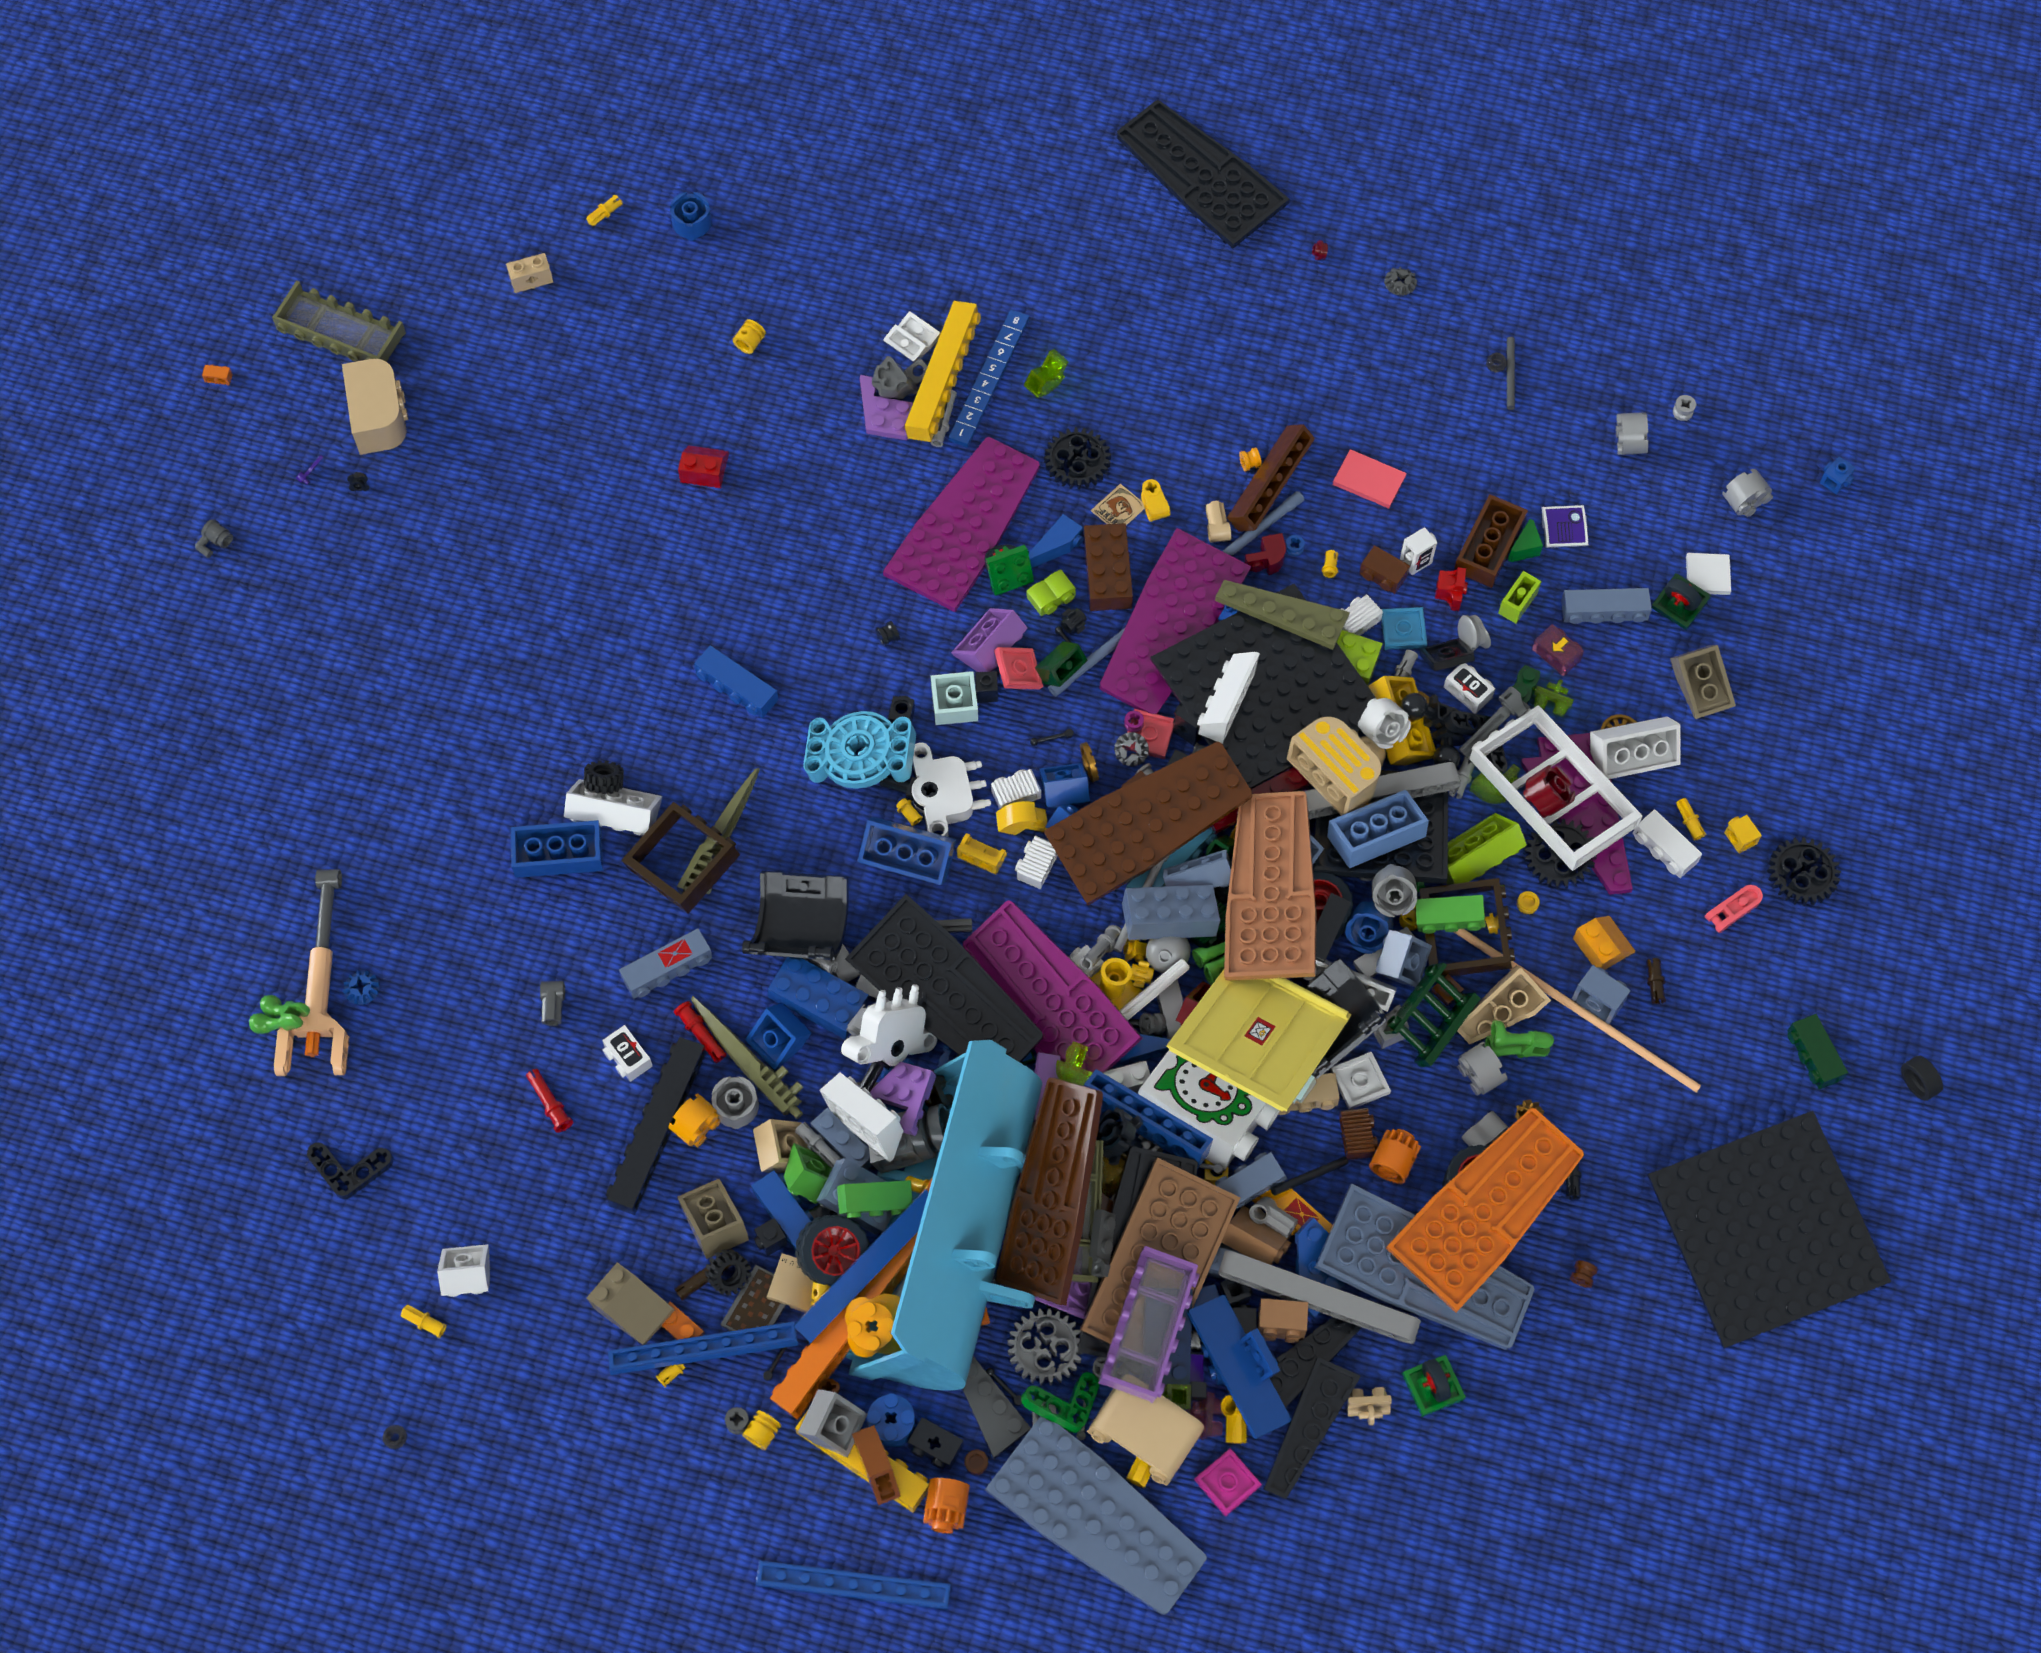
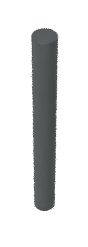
[1507,337,1515,410]

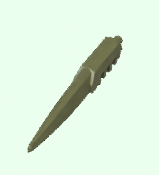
[677,768,760,895]
[691,996,803,1119]

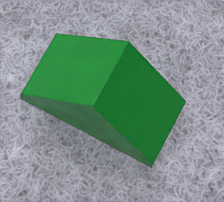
[1508,519,1543,562]

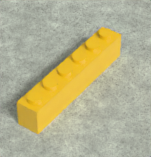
[795,1410,929,1513]

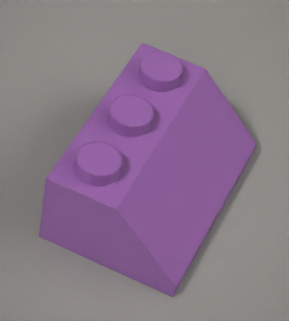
[951,608,1027,672]

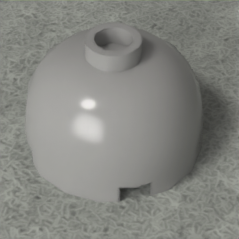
[1146,936,1191,974]

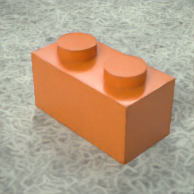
[202,365,233,385]

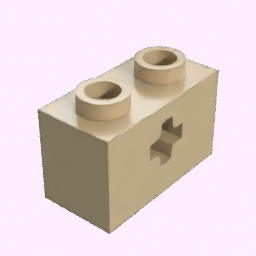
[506,253,553,293]

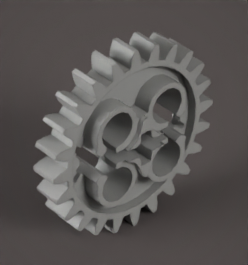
[1008,1309,1083,1386]

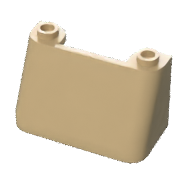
[1087,1375,1204,1486]

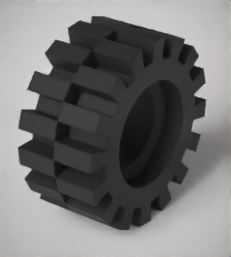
[584,761,624,794]
[705,1249,751,1295]

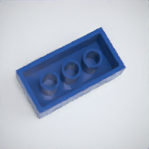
[857,817,957,885]
[511,820,603,878]
[768,957,869,1040]

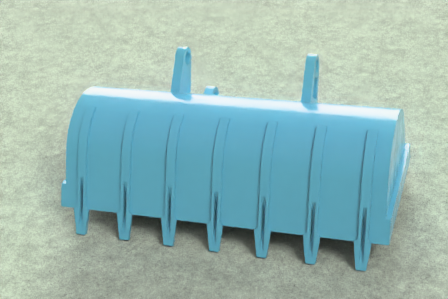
[845,1040,1042,1391]

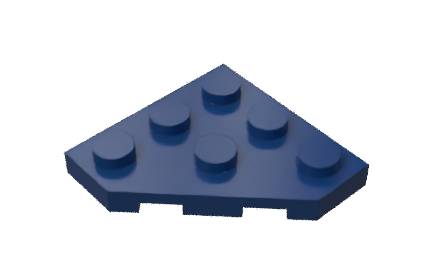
[1295,1217,1345,1317]

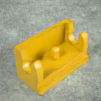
[957,833,1007,875]

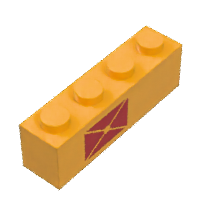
[1252,1189,1332,1236]

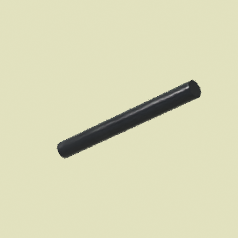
[1271,1156,1348,1196]

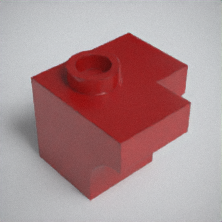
[1435,567,1468,611]

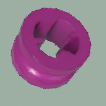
[1124,711,1144,733]

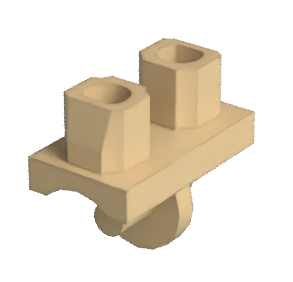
[1347,1387,1392,1426]

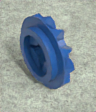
[343,970,379,1005]

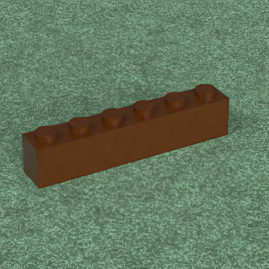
[1227,424,1315,532]

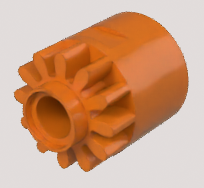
[1369,1129,1421,1184]
[923,1478,970,1534]

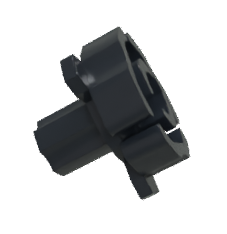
[1096,1107,1143,1165]

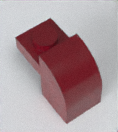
[1244,533,1286,576]

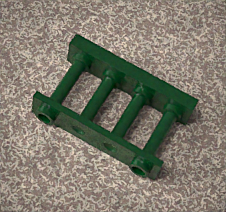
[1383,963,1481,1067]

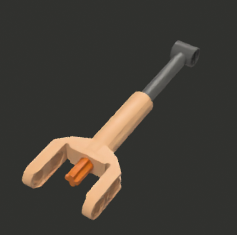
[274,869,349,1076]

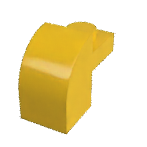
[996,801,1047,835]

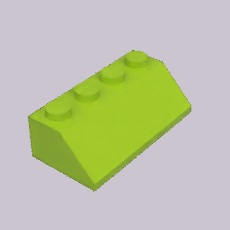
[1447,813,1527,885]

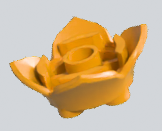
[845,1294,902,1358]

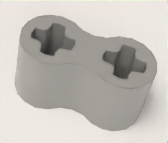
[1461,1111,1509,1146]

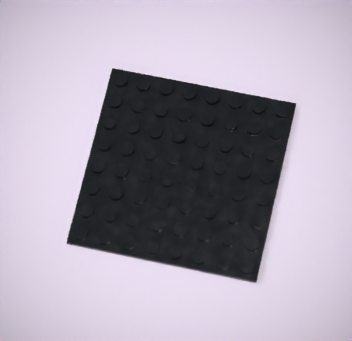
[1150,583,1376,789]
[1647,1111,1891,1349]

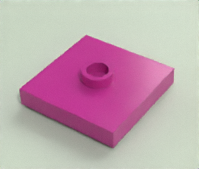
[1194,1448,1262,1517]

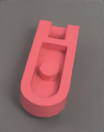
[1705,885,1763,934]

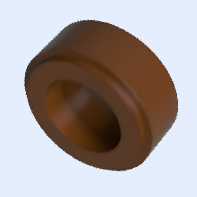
[964,1449,988,1475]

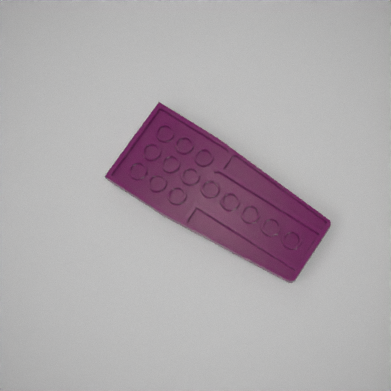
[883,437,1039,612]
[1099,528,1251,714]
[963,901,1143,1086]

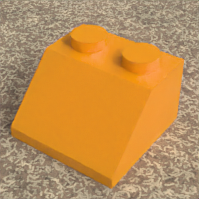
[1573,916,1635,970]

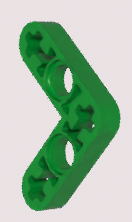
[1021,1372,1099,1433]

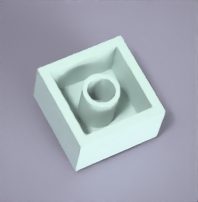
[931,671,978,725]

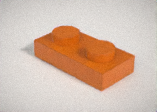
[661,1302,705,1340]

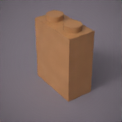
[1222,1206,1291,1265]

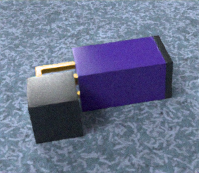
[1184,1352,1206,1401]

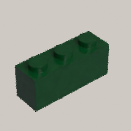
[1787,1014,1848,1090]

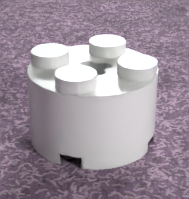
[1358,698,1411,749]

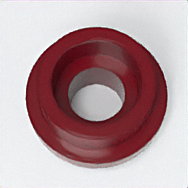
[1312,240,1328,261]

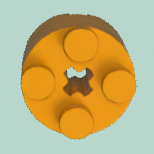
[668,1094,721,1148]

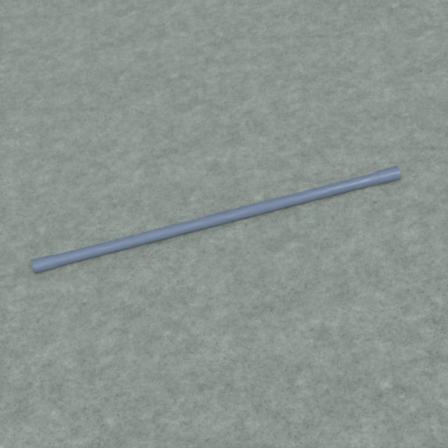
[1048,491,1304,697]

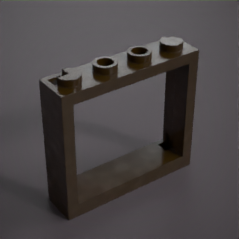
[621,802,740,914]
[1419,878,1515,977]

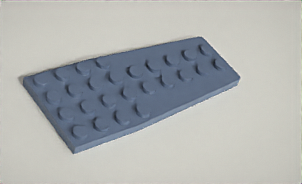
[1315,1184,1534,1350]
[985,1416,1207,1615]

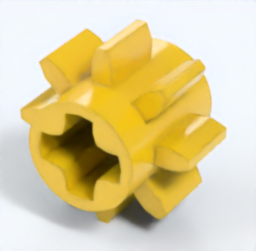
[1130,960,1154,988]

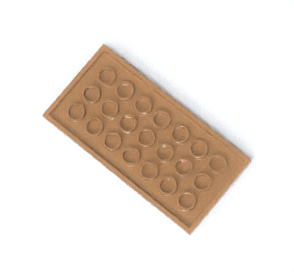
[1080,1158,1240,1354]

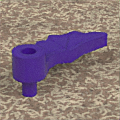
[296,455,323,485]

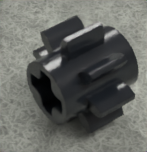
[1061,608,1087,634]

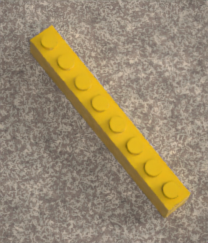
[904,301,981,442]

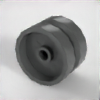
[910,1104,950,1160]

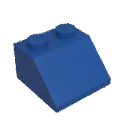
[1039,763,1090,808]
[745,1003,812,1070]

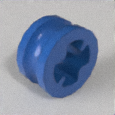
[1286,535,1305,556]

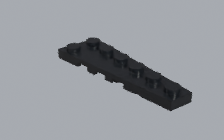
[1270,1317,1362,1408]
[1263,1357,1361,1500]

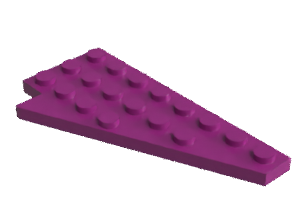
[1520,733,1633,895]

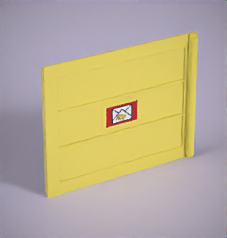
[1166,970,1351,1112]

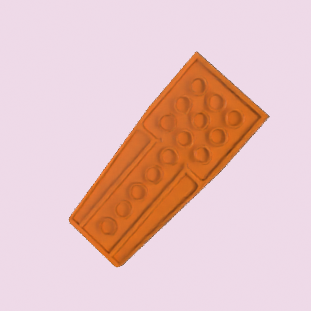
[1386,1108,1584,1313]

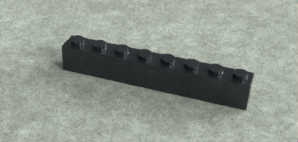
[606,1037,706,1215]

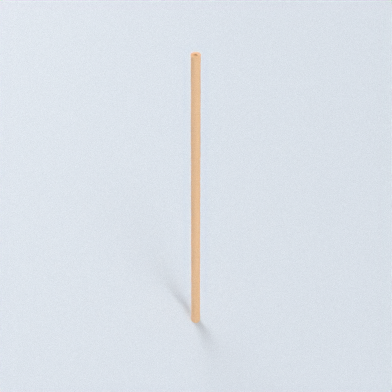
[1454,929,1701,1093]

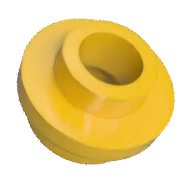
[1485,913,1499,935]

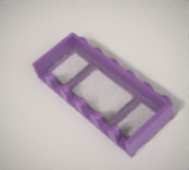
[1098,1246,1200,1403]

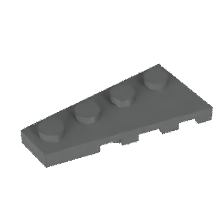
[962,1356,1031,1459]

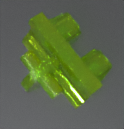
[1534,679,1574,717]

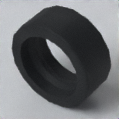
[1901,1056,1943,1101]

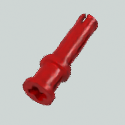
[674,1001,727,1063]
[526,1068,573,1133]

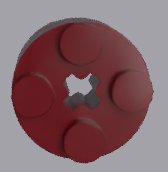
[1523,765,1575,818]

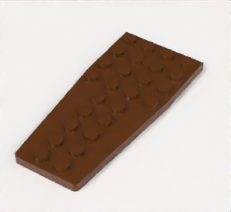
[1044,742,1252,906]
[995,1077,1103,1306]

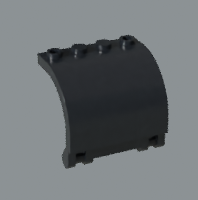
[742,871,849,960]
[1303,957,1387,1079]

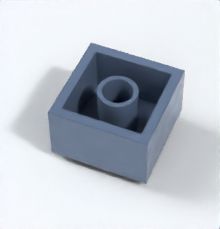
[1375,930,1432,987]
[1571,965,1631,1025]

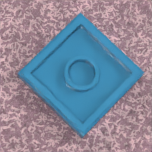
[1381,607,1427,650]

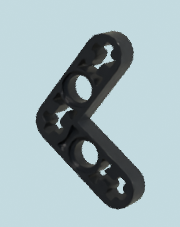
[1444,711,1507,774]
[307,1142,393,1199]

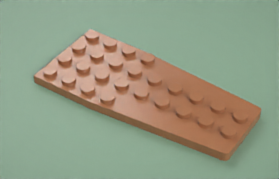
[1224,791,1316,980]

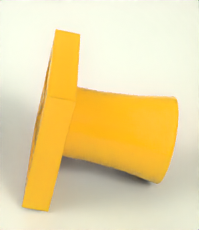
[1091,958,1142,1010]

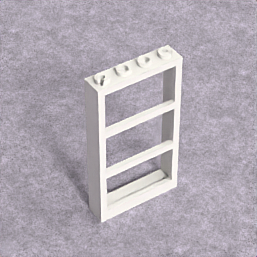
[1470,705,1642,871]

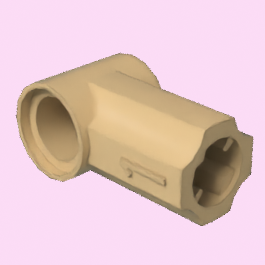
[1206,501,1231,543]

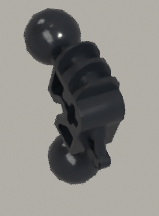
[1400,693,1465,767]

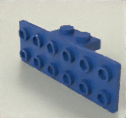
[1187,1295,1292,1439]

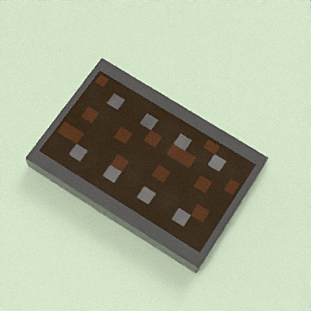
[720,1265,786,1331]

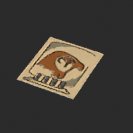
[1091,484,1145,525]

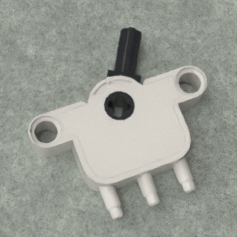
[880,743,991,837]
[841,984,937,1092]

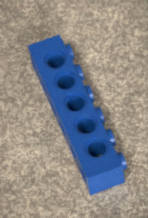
[1084,1069,1213,1169]

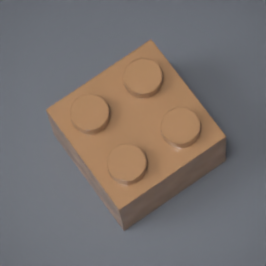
[1257,1298,1308,1343]

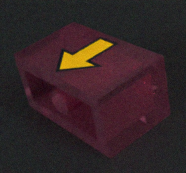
[1532,624,1584,676]

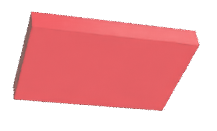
[1333,449,1407,509]

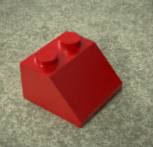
[678,445,729,488]

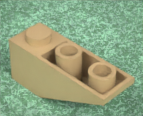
[1278,1073,1340,1115]

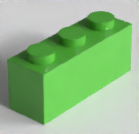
[1416,895,1486,934]
[837,1180,913,1218]

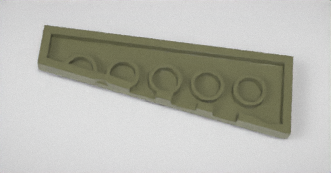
[1215,580,1350,650]

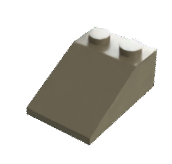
[1670,645,1736,719]
[677,1179,749,1259]
[586,1262,675,1345]

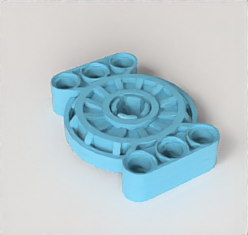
[803,711,916,789]

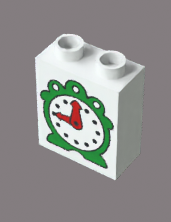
[1138,1051,1280,1171]

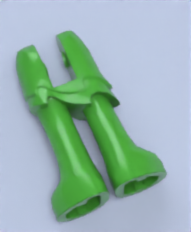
[1192,942,1225,985]
[249,995,310,1034]
[1485,1020,1554,1058]

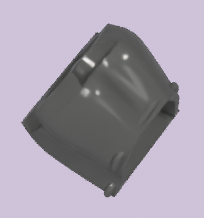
[872,356,928,399]

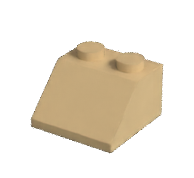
[753,1119,810,1174]

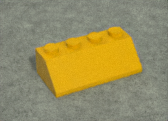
[1368,676,1436,766]

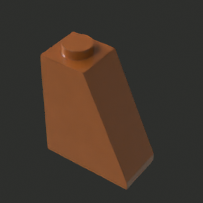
[852,1425,901,1505]

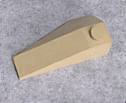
[1457,965,1551,1044]

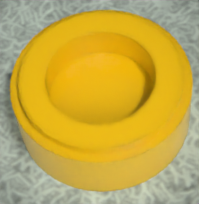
[1516,891,1540,914]

